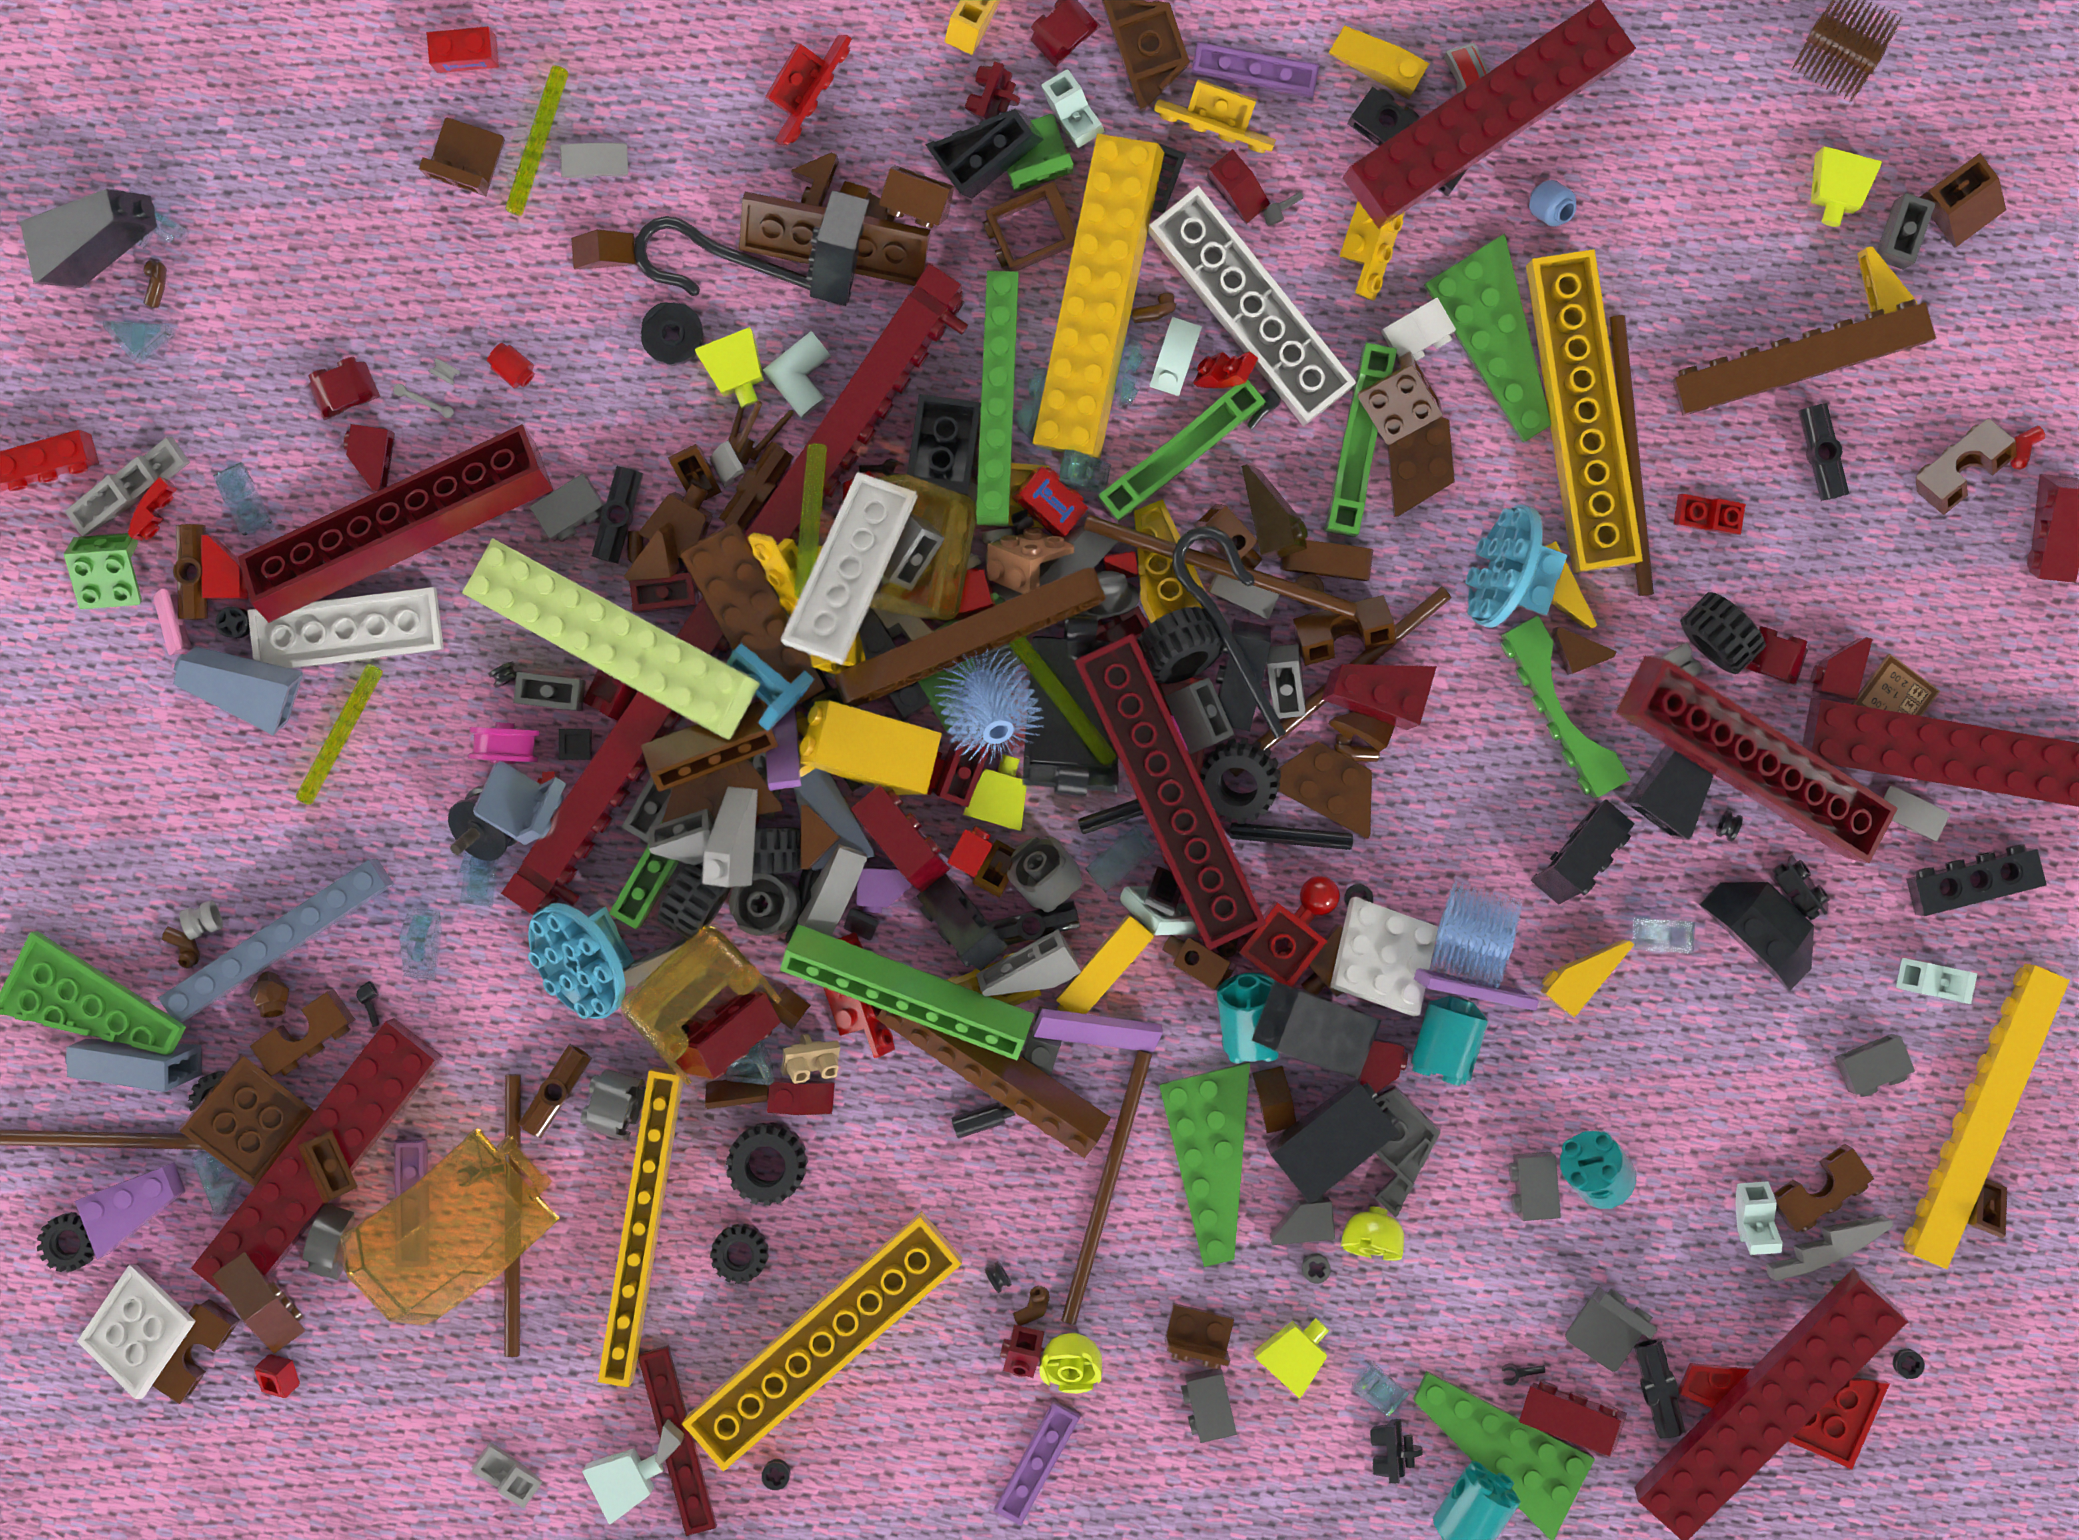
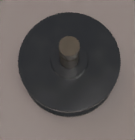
[448,786,518,861]

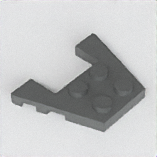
[1375,1086,1441,1218]

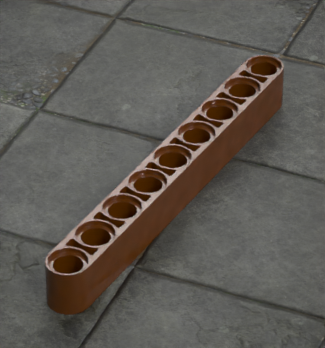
[834,568,1106,708]

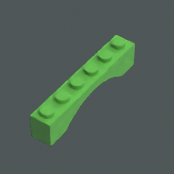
[1324,342,1397,538]
[1098,379,1266,523]
[1500,615,1631,798]

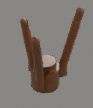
[727,401,794,465]

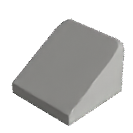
[655,1420,685,1465]

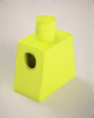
[1811,146,1882,227]
[695,327,764,408]
[963,754,1027,831]
[1253,1318,1330,1399]

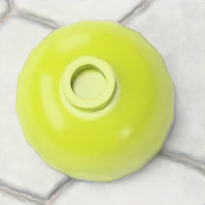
[1341,1207,1404,1261]
[1039,1333,1102,1393]

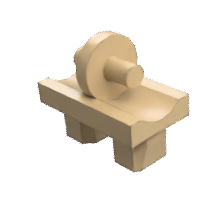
[780,1033,840,1084]

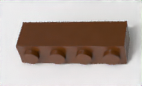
[641,700,779,792]

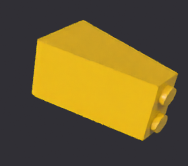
[799,701,942,795]

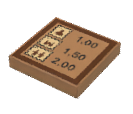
[1851,654,1940,716]

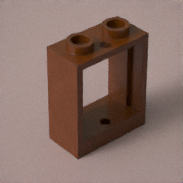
[982,181,1076,272]

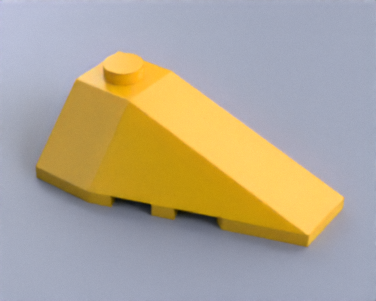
[1134,499,1205,624]

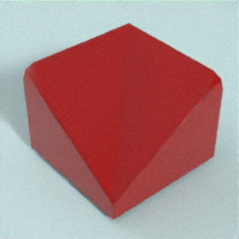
[1103,551,1138,578]
[254,1354,300,1399]

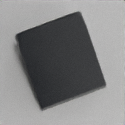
[844,907,880,941]

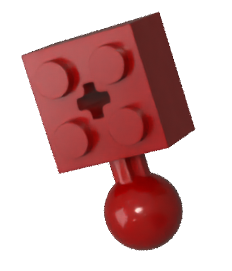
[1237,876,1340,986]

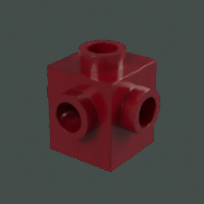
[1000,1324,1045,1378]

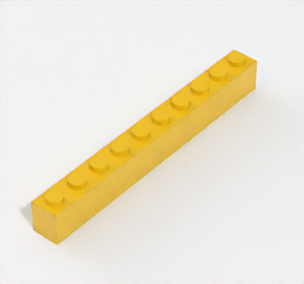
[1903,963,2070,1270]
[598,1067,685,1388]

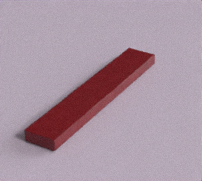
[638,1345,717,1536]

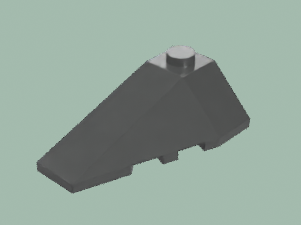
[991,517,1118,601]

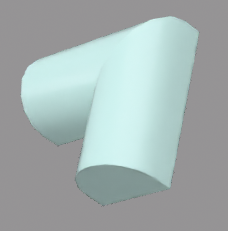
[763,331,831,419]
[1120,886,1199,935]

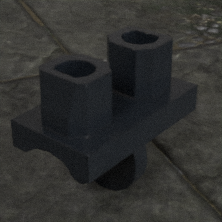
[1370,1419,1423,1484]

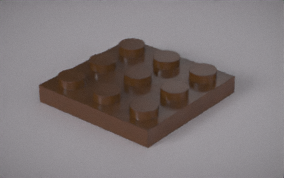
[178,1054,315,1187]

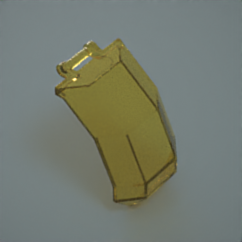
[340,1128,560,1325]

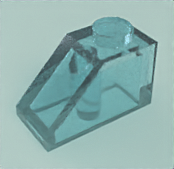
[399,907,442,980]

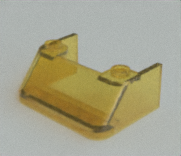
[869,474,977,620]
[621,926,782,1086]

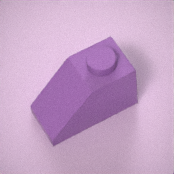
[856,867,912,913]

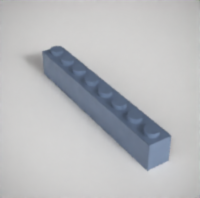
[158,858,395,1022]

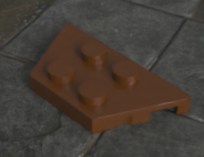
[1101,0,1190,112]
[1387,417,1455,517]
[1277,741,1372,839]
[662,758,784,823]

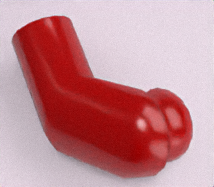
[2010,426,2045,470]

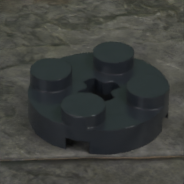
[641,302,704,366]

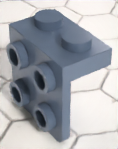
[474,761,566,845]

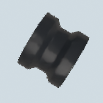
[215,606,250,639]

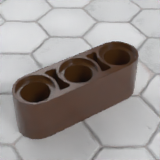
[1280,540,1374,581]

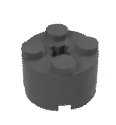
[1007,836,1082,912]
[729,873,801,936]
[580,1069,645,1140]

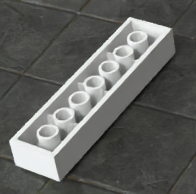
[1148,186,1356,427]

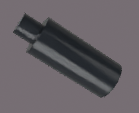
[951,1102,1015,1139]

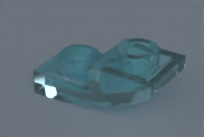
[1116,339,1145,410]
[1017,368,1047,437]
[213,462,272,536]
[1085,826,1156,893]

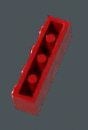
[0,429,99,491]

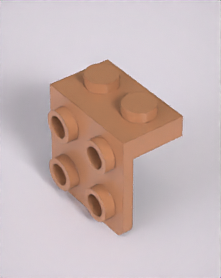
[987,528,1074,594]

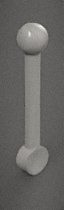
[393,384,454,418]

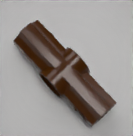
[719,441,795,533]
[173,524,208,620]
[518,1044,592,1138]

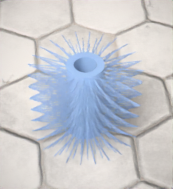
[935,649,1044,764]
[1430,881,1522,990]

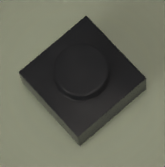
[559,729,592,760]

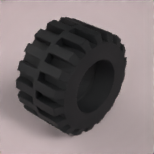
[1680,592,1766,674]
[1137,606,1224,684]
[1199,738,1281,824]
[752,827,802,874]
[658,862,731,941]
[726,1122,808,1206]

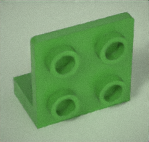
[1007,114,1073,193]
[64,533,142,609]

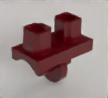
[965,61,1021,121]

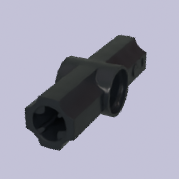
[1798,403,1850,501]
[591,466,644,564]
[989,900,1081,945]
[1634,1339,1686,1439]

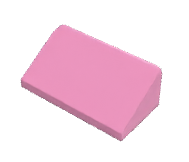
[153,588,192,655]

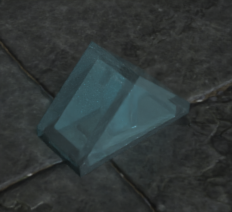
[103,320,175,364]
[724,1041,775,1085]

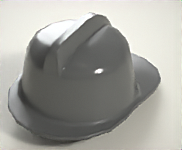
[1078,571,1139,620]

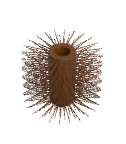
[1791,0,1903,101]

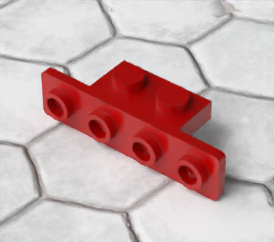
[765,35,852,146]
[823,932,895,1058]

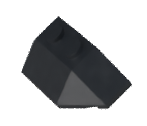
[1699,882,1814,991]

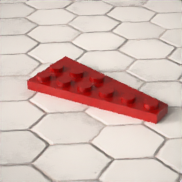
[1678,1363,1890,1469]

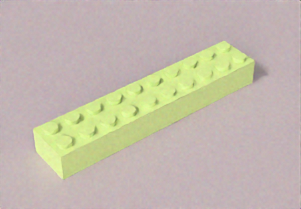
[462,538,760,740]

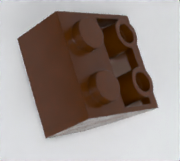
[1920,153,2007,248]
[879,165,954,228]

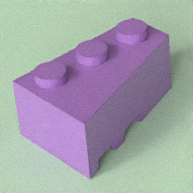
[75,1162,185,1260]

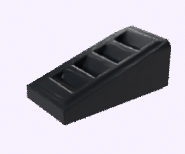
[1153,142,1186,213]
[1144,866,1181,917]

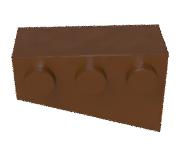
[212,1252,306,1354]

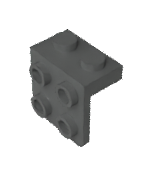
[1565,1286,1658,1372]

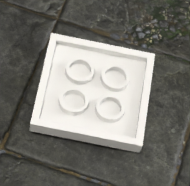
[1330,897,1438,1017]
[77,1264,196,1399]

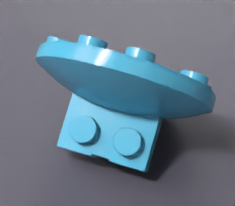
[1466,505,1567,628]
[528,903,635,1019]

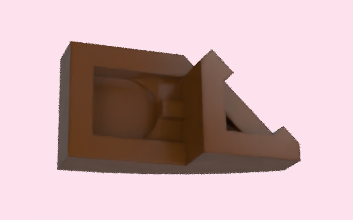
[1328,712,1395,752]

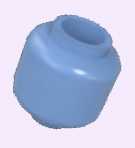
[1529,180,1576,227]

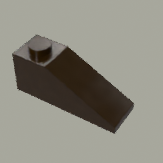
[1241,464,1308,560]

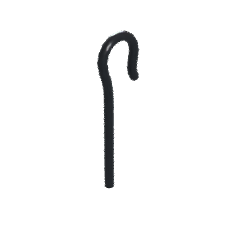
[634,216,851,304]
[1172,526,1287,739]

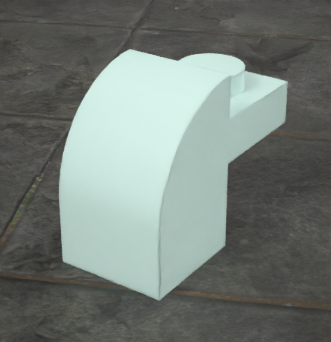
[1041,69,1105,148]
[1149,317,1202,396]
[1896,958,1977,1004]
[1735,1181,1783,1255]

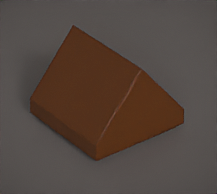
[772,987,811,1030]

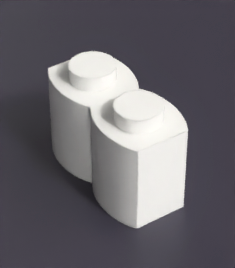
[1381,297,1456,364]

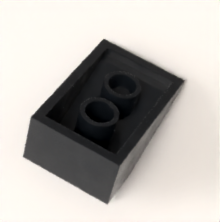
[905,394,981,495]

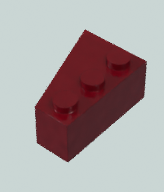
[2027,474,2079,583]
[1321,664,1437,730]
[850,785,950,893]
[662,989,781,1079]
[1519,1381,1627,1457]

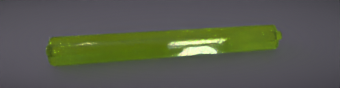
[505,65,568,216]
[794,443,827,599]
[1010,636,1116,766]
[296,664,383,805]

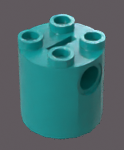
[1217,973,1279,1063]
[1411,995,1489,1086]
[1560,1131,1636,1209]
[1433,1460,1521,1540]

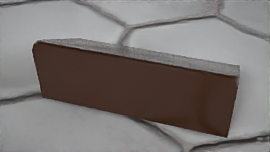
[705,1074,769,1109]
[298,1130,358,1203]

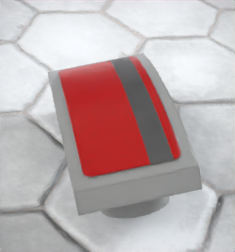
[1444,43,1489,93]

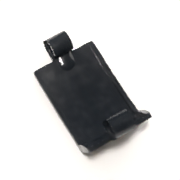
[1022,614,1119,796]

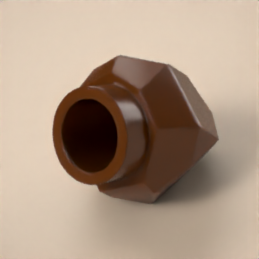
[250,971,289,1018]

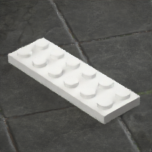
[781,472,917,665]
[247,587,444,669]

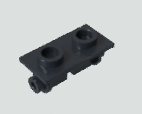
[1772,855,1830,921]

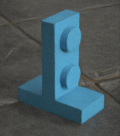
[726,643,814,731]

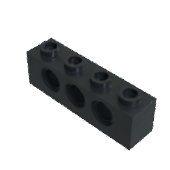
[1347,86,1468,197]
[1906,844,2047,916]

